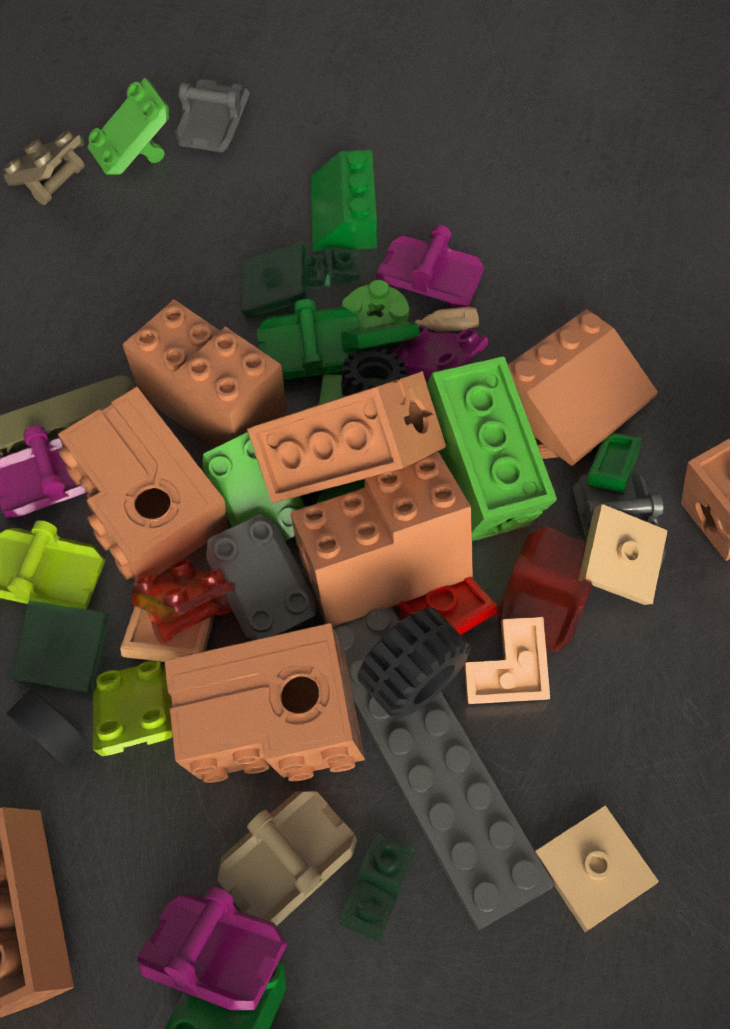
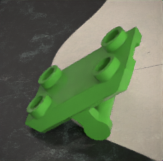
[87,78,169,176]
[202,432,306,541]

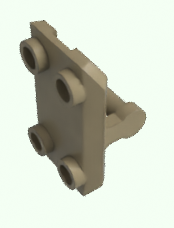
[3,130,84,205]
[216,791,357,926]

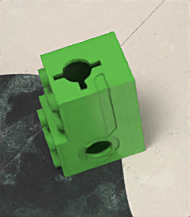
[427,356,557,541]

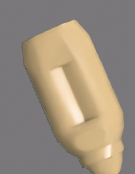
[415,306,479,333]

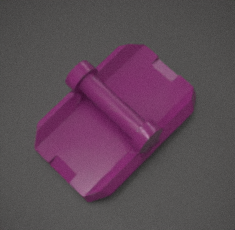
[376,225,484,308]
[388,325,488,384]
[0,426,86,518]
[137,886,287,1010]

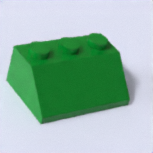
[311,150,377,251]

